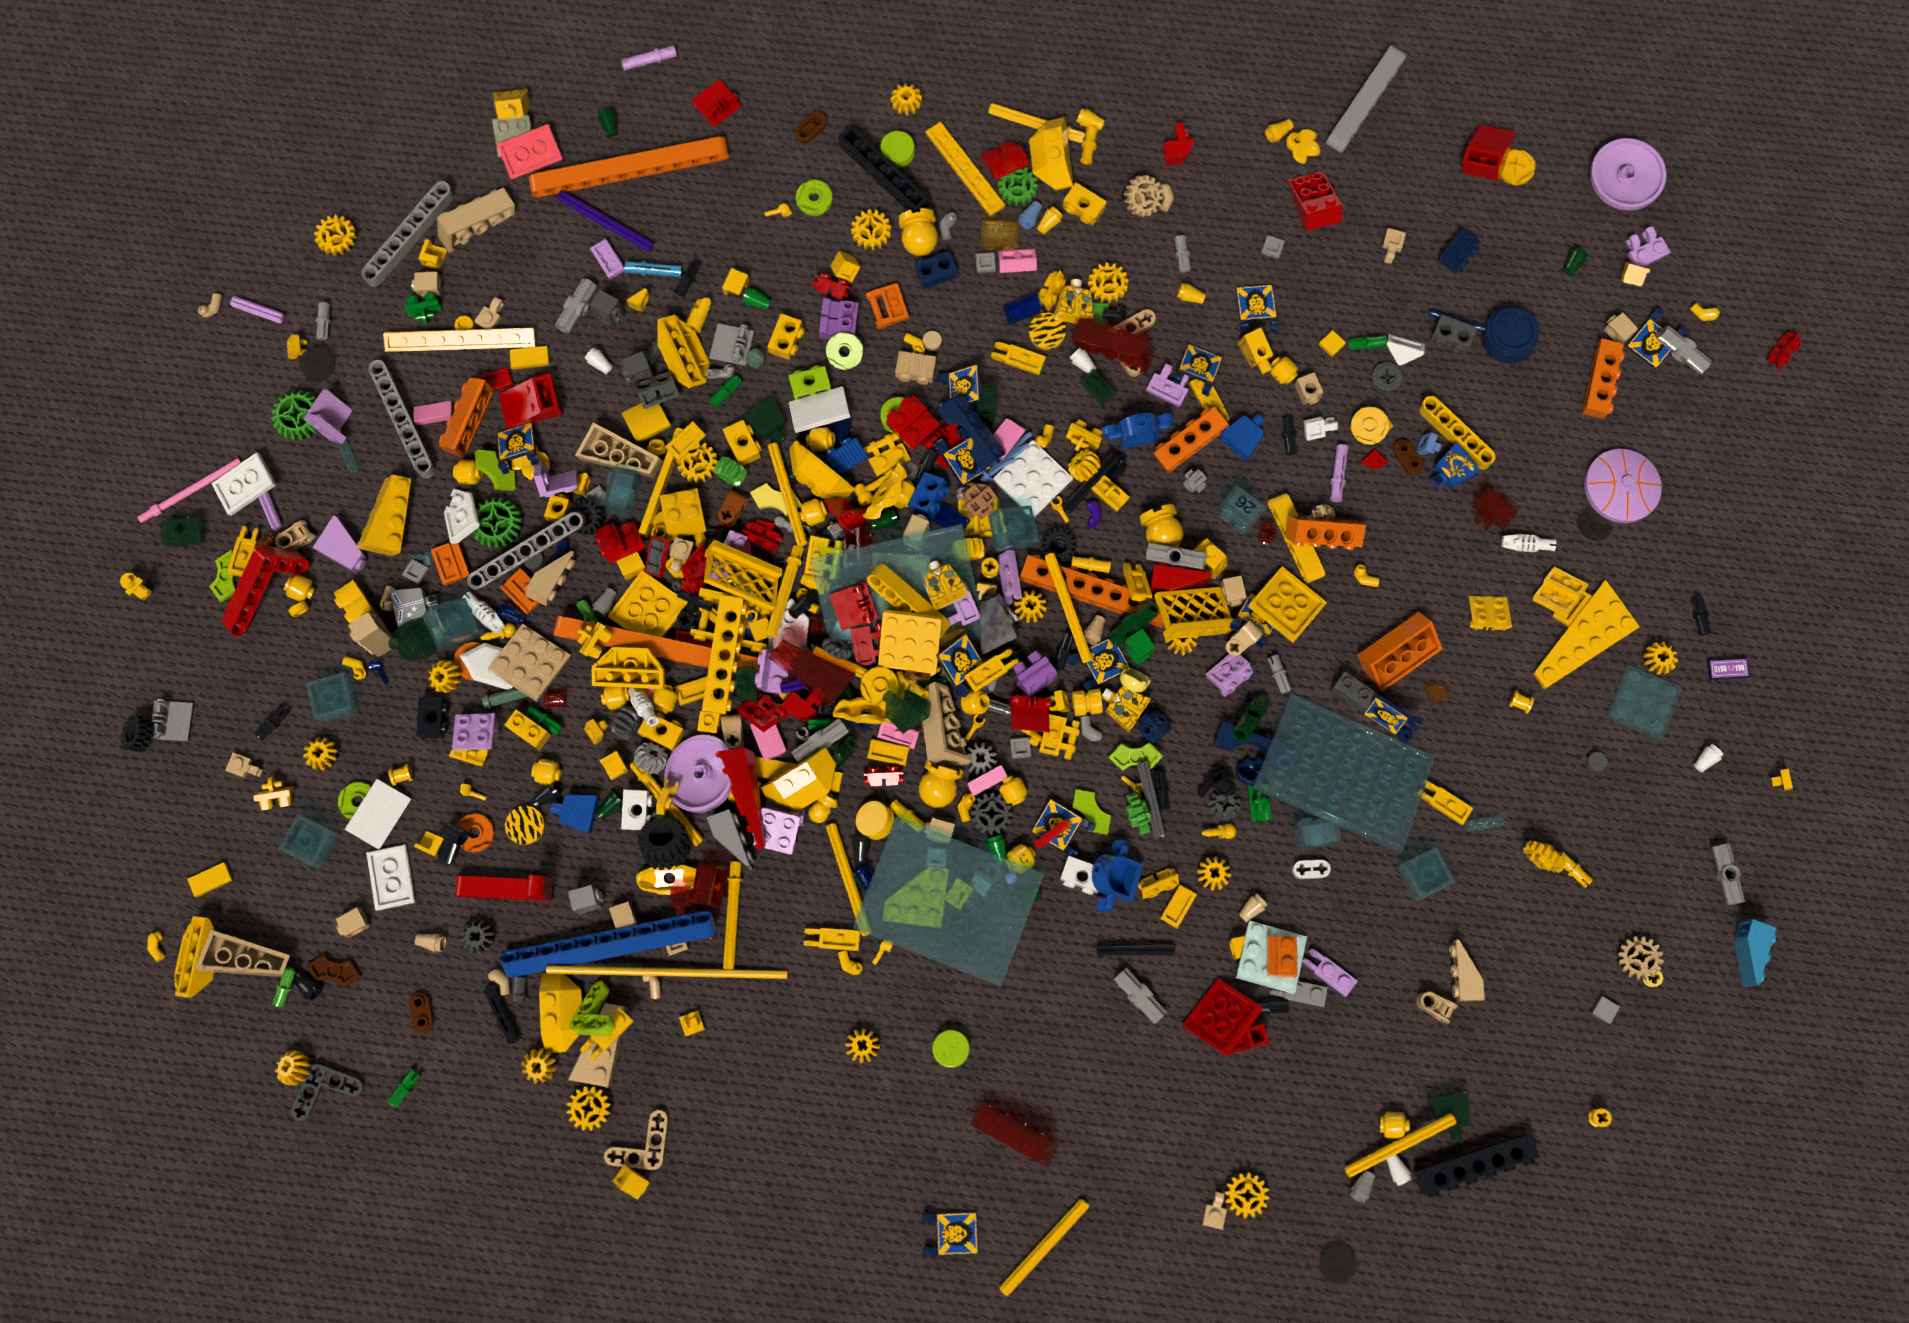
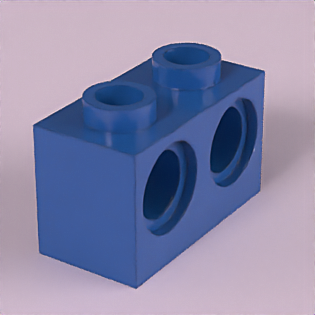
[908,472,949,520]

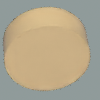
[923,331,942,351]

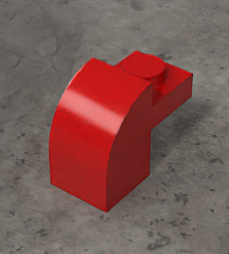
[1162,122,1193,166]
[780,686,825,721]
[1228,1024,1269,1055]

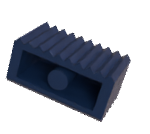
[1438,228,1481,274]

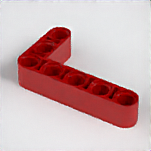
[222,545,310,636]
[455,875,553,901]

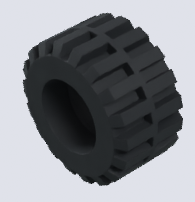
[637,816,692,870]

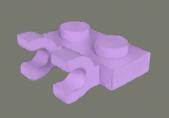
[1625,226,1671,267]
[1146,364,1189,408]
[943,582,980,626]

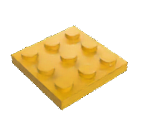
[1248,566,1327,643]
[607,570,688,638]
[878,609,942,674]

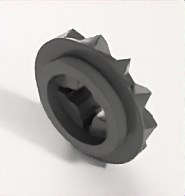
[1372,362,1403,392]
[822,638,852,659]
[1209,790,1241,820]

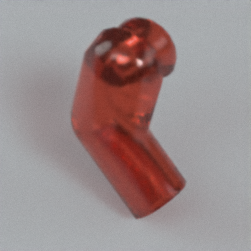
[807,616,823,632]

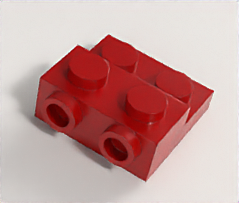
[980,140,1029,180]
[886,395,940,451]
[594,520,645,564]

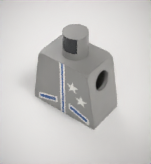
[390,588,439,630]

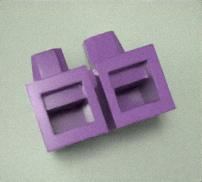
[819,298,859,339]
[1013,651,1057,697]

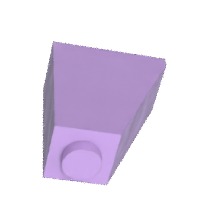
[313,515,367,574]

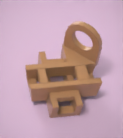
[961,483,997,519]

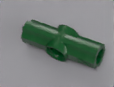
[1108,600,1160,647]
[1232,695,1270,742]

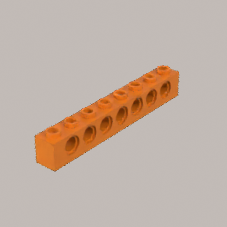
[1020,554,1173,629]

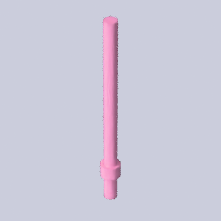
[137,458,241,523]

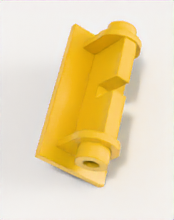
[1037,271,1067,311]
[1138,868,1179,899]

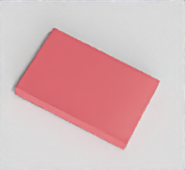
[496,124,563,180]

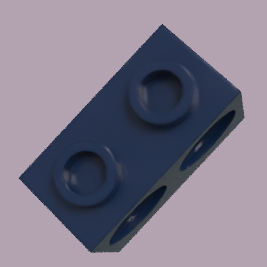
[915,251,957,290]

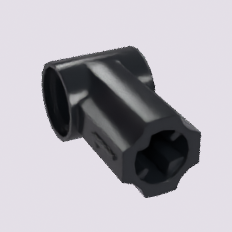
[437,821,469,864]

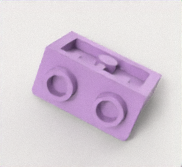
[1206,654,1253,697]

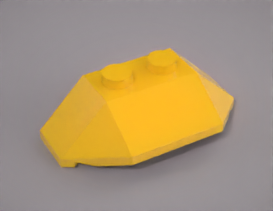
[1029,117,1073,191]
[658,315,710,388]
[789,441,855,498]
[591,646,665,689]
[760,747,836,812]
[174,916,215,998]
[539,973,582,1054]

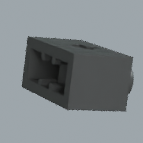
[1331,672,1377,713]

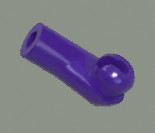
[1086,501,1102,529]

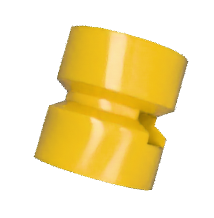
[1072,688,1102,716]

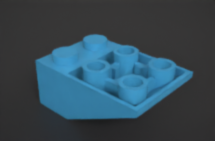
[1734,919,1777,987]

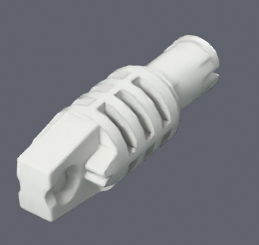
[1501,534,1556,552]
[462,591,505,634]
[628,688,659,727]

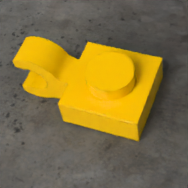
[656,779,679,816]

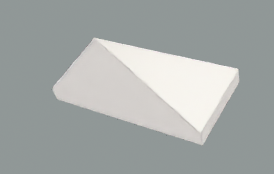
[1387,334,1425,365]

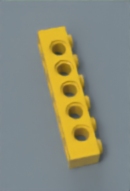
[702,595,747,715]

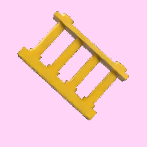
[690,588,772,653]

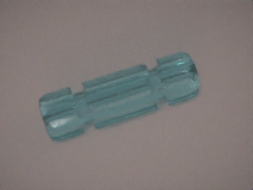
[336,439,359,474]
[1465,815,1504,832]

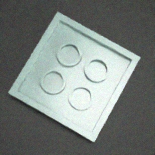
[1236,921,1307,994]

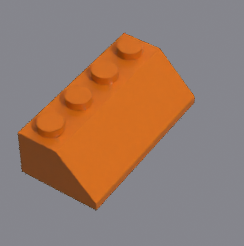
[439,378,494,459]
[1357,612,1443,692]

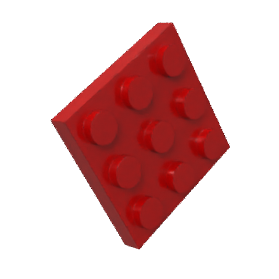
[1182,979,1263,1057]

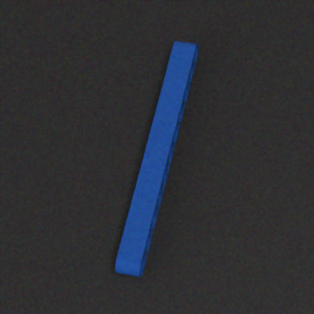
[500,911,717,978]

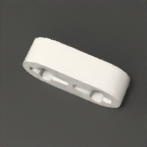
[1292,860,1331,879]

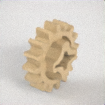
[1124,175,1163,216]
[1618,936,1664,980]

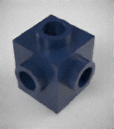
[1137,710,1172,744]

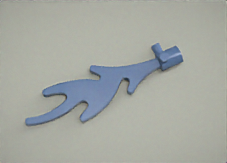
[979,432,1032,485]

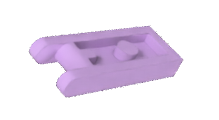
[997,550,1022,605]

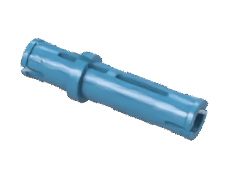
[625,261,682,278]

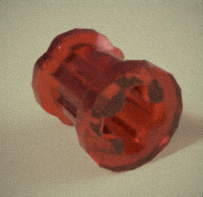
[1257,524,1277,545]
[543,690,566,709]

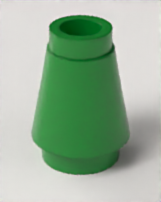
[742,288,771,310]
[986,834,1007,865]

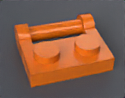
[866,283,909,329]

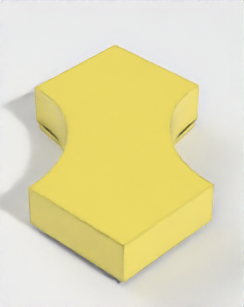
[750,483,801,516]

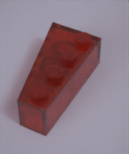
[1071,318,1154,374]
[768,640,855,706]
[970,1103,1058,1167]

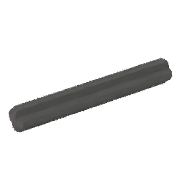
[1137,761,1165,838]

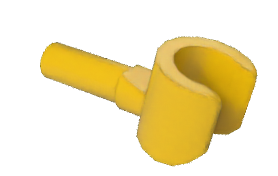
[764,204,792,218]
[1051,496,1070,523]
[746,597,766,622]
[965,714,985,741]
[1121,776,1144,799]
[460,784,487,801]
[872,939,893,965]

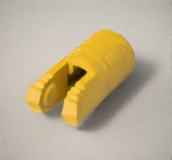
[686,298,711,332]

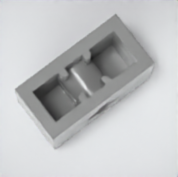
[568,885,604,914]

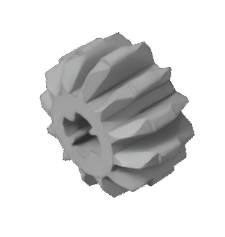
[633,742,668,775]
[965,743,997,776]

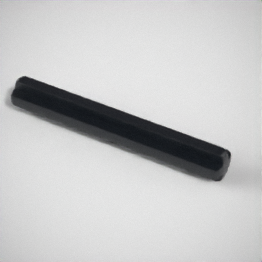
[1062,453,1119,514]
[1096,944,1175,955]

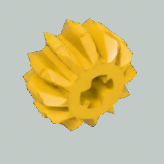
[891,82,922,116]
[1068,449,1101,482]
[953,538,985,561]
[1014,590,1047,623]
[1165,637,1198,655]
[1643,642,1678,675]
[428,660,462,693]
[303,737,338,770]
[1197,857,1231,891]
[846,1028,880,1063]
[521,1049,556,1083]
[275,1051,311,1085]

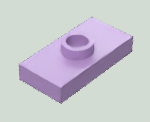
[590,239,625,280]

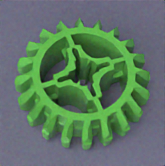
[271,390,317,441]
[472,497,522,548]

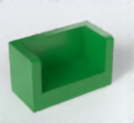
[1124,628,1156,665]

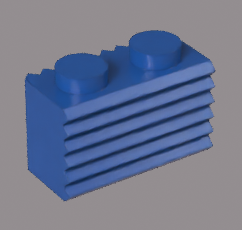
[823,437,868,475]

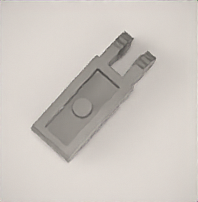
[1269,981,1328,1007]

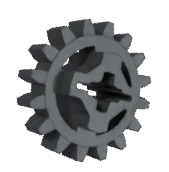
[970,793,1013,836]

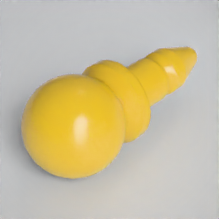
[480,622,517,640]
[1201,823,1237,839]

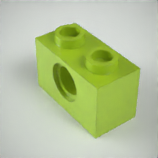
[788,366,831,400]

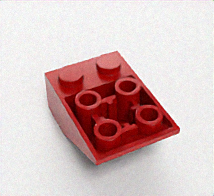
[1462,125,1516,181]
[1288,171,1342,231]
[499,374,563,429]
[1149,563,1212,597]

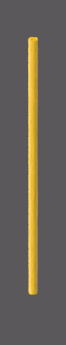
[546,965,787,979]

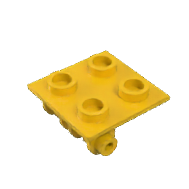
[1469,596,1512,631]

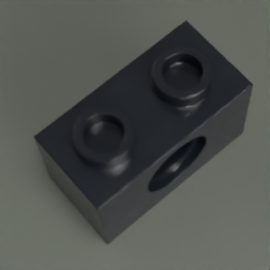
[416,697,449,739]

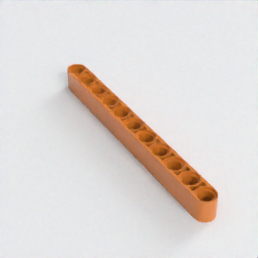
[529,137,729,197]
[553,616,760,678]

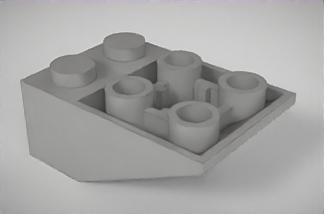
[707,809,754,870]

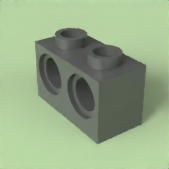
[589,289,624,328]
[1430,314,1477,353]
[620,351,653,388]
[634,371,679,409]

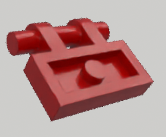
[850,622,882,666]
[737,693,788,733]

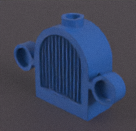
[1101,413,1174,449]
[1092,839,1143,913]

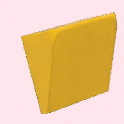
[627,288,650,312]
[572,473,591,496]
[1229,936,1246,960]

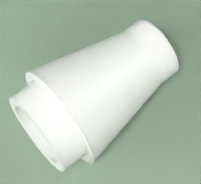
[585,347,613,374]
[1070,348,1097,375]
[1694,744,1723,773]
[1386,1154,1412,1186]

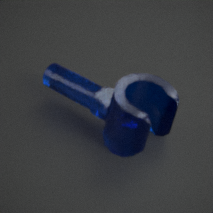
[550,540,570,563]
[369,660,389,685]

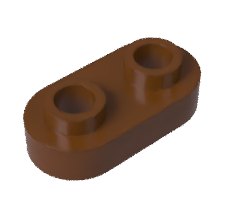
[795,112,827,144]
[1393,440,1424,475]
[409,993,434,1033]

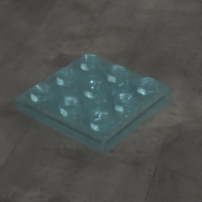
[1606,665,1682,741]

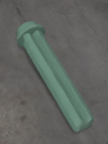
[482,688,528,709]

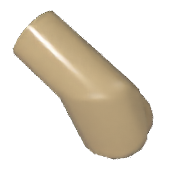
[642,976,661,999]

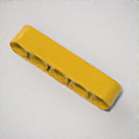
[1419,396,1496,470]
[1268,493,1325,584]
[867,564,950,639]

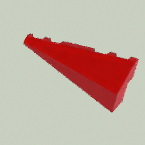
[715,748,766,850]

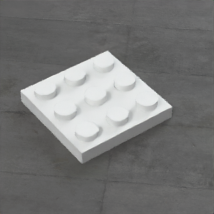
[993,440,1073,519]

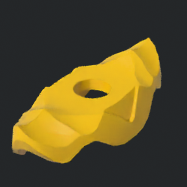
[862,463,907,519]
[833,697,899,724]
[636,865,704,895]

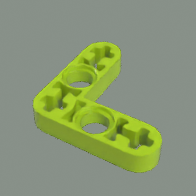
[570,981,616,1036]

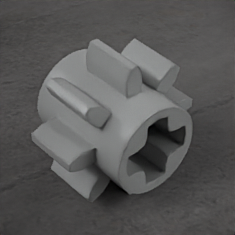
[1183,469,1207,493]

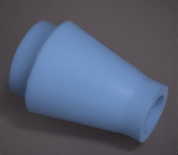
[1018,201,1042,229]

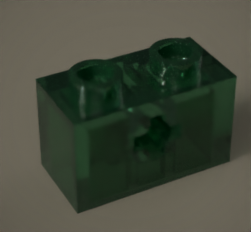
[161,515,206,547]

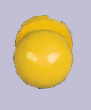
[899,208,938,256]
[1139,504,1183,547]
[919,759,964,808]

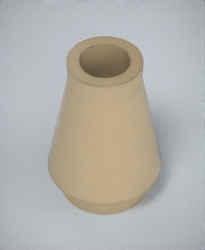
[1083,615,1105,645]
[1239,893,1268,923]
[415,933,447,953]

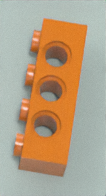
[1582,339,1625,419]
[1154,407,1229,474]
[1286,516,1366,550]

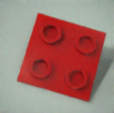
[691,79,742,127]
[922,422,964,470]
[824,497,867,530]
[680,543,712,595]
[829,582,878,631]
[1010,694,1051,733]

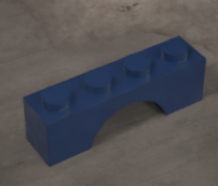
[938,392,1006,471]
[1213,720,1297,774]

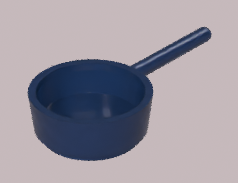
[1428,306,1539,364]

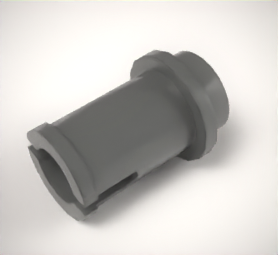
[511,977,527,1003]

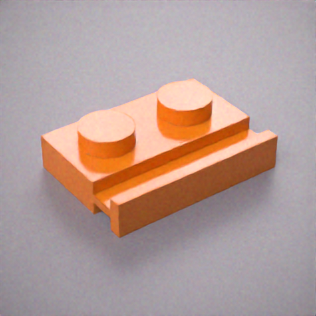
[431,543,470,586]
[500,568,540,615]
[1267,935,1297,978]

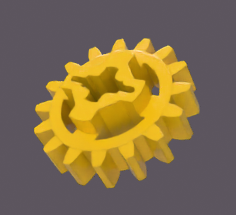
[851,209,891,250]
[314,215,357,256]
[1088,262,1129,304]
[676,443,718,483]
[1523,840,1566,873]
[566,1087,611,1131]
[1224,1173,1269,1218]

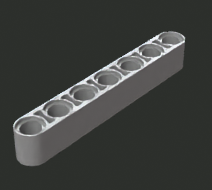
[1326,45,1407,153]
[361,181,454,287]
[369,360,435,478]
[467,512,586,589]

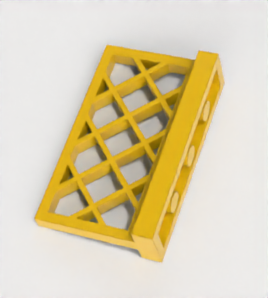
[704,540,782,611]
[1154,587,1235,640]

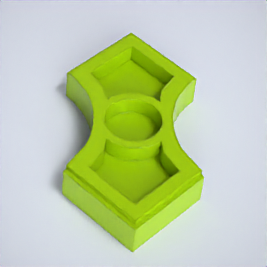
[475,450,516,491]
[209,550,236,603]
[1109,742,1164,771]
[1072,789,1111,835]

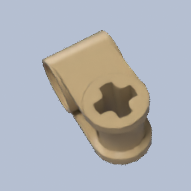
[275,520,315,550]
[1226,620,1263,656]
[721,714,744,749]
[1416,992,1457,1024]

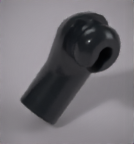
[1102,306,1127,320]
[1107,454,1127,481]

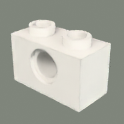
[621,790,653,830]
[1060,856,1098,895]

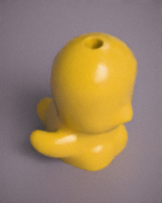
[808,792,838,823]

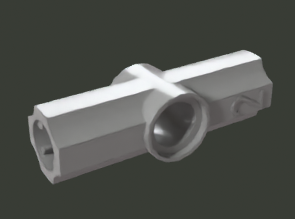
[555,278,598,334]
[1657,325,1711,374]
[1146,543,1207,569]
[791,719,849,763]
[1711,844,1745,905]
[1114,968,1167,1024]

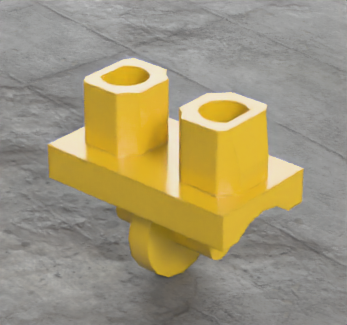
[1066,420,1102,453]
[1091,475,1130,512]
[120,573,152,601]
[577,622,612,658]
[449,748,490,767]
[254,777,294,810]

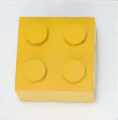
[660,488,706,539]

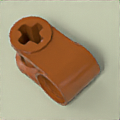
[718,490,749,528]

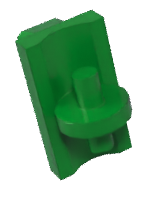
[404,292,442,325]
[1247,785,1272,822]

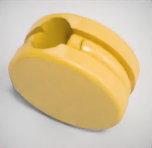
[856,801,895,840]

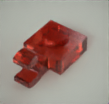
[670,886,692,916]

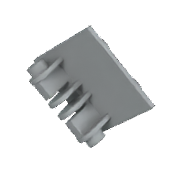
[709,323,754,366]
[151,699,193,741]

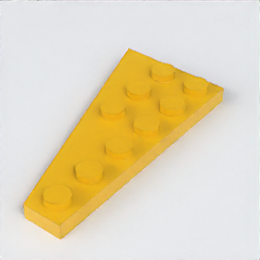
[1533,580,1640,689]

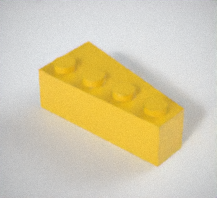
[356,475,411,556]

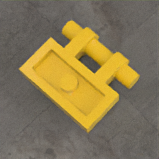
[863,433,911,477]
[804,535,844,579]
[1039,714,1080,760]

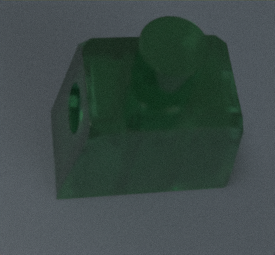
[976,384,996,423]
[743,395,787,444]
[388,618,438,659]
[882,689,931,734]
[1426,1092,1470,1141]

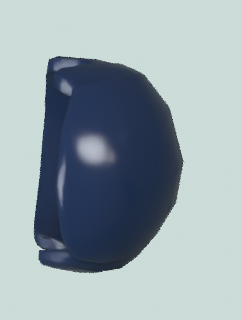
[1236,758,1267,786]

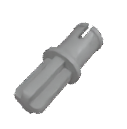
[1174,235,1190,273]
[315,302,331,340]
[1267,655,1291,694]

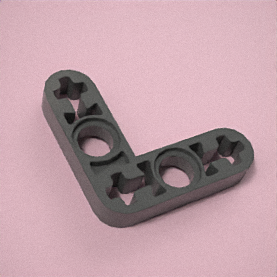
[291,1064,365,1121]

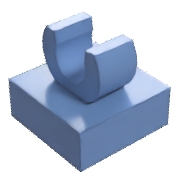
[1416,432,1442,455]

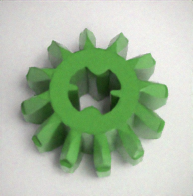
[714,457,747,487]

